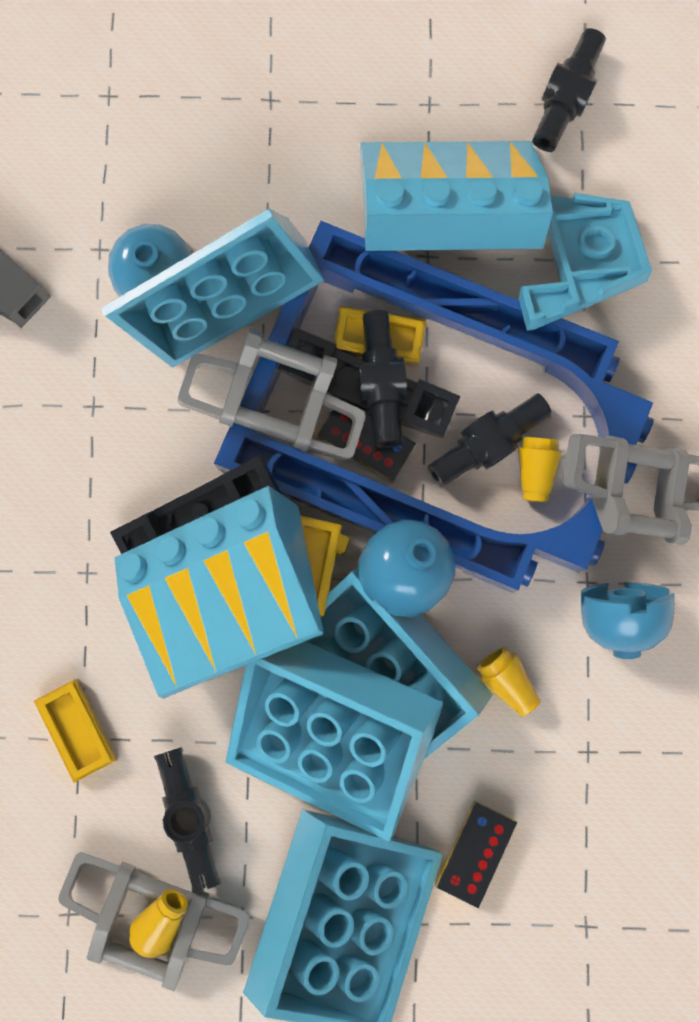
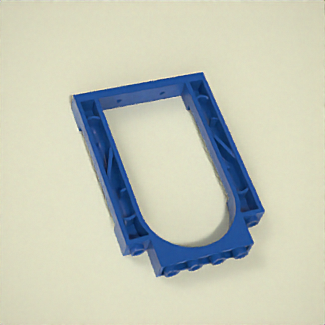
[214,220,654,593]

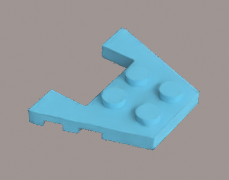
[518,193,652,331]

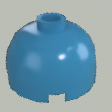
[108,224,192,297]
[358,519,455,617]
[581,582,675,659]

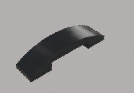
[278,328,460,438]
[110,455,282,554]

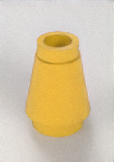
[518,437,563,502]
[477,647,541,717]
[129,889,188,958]

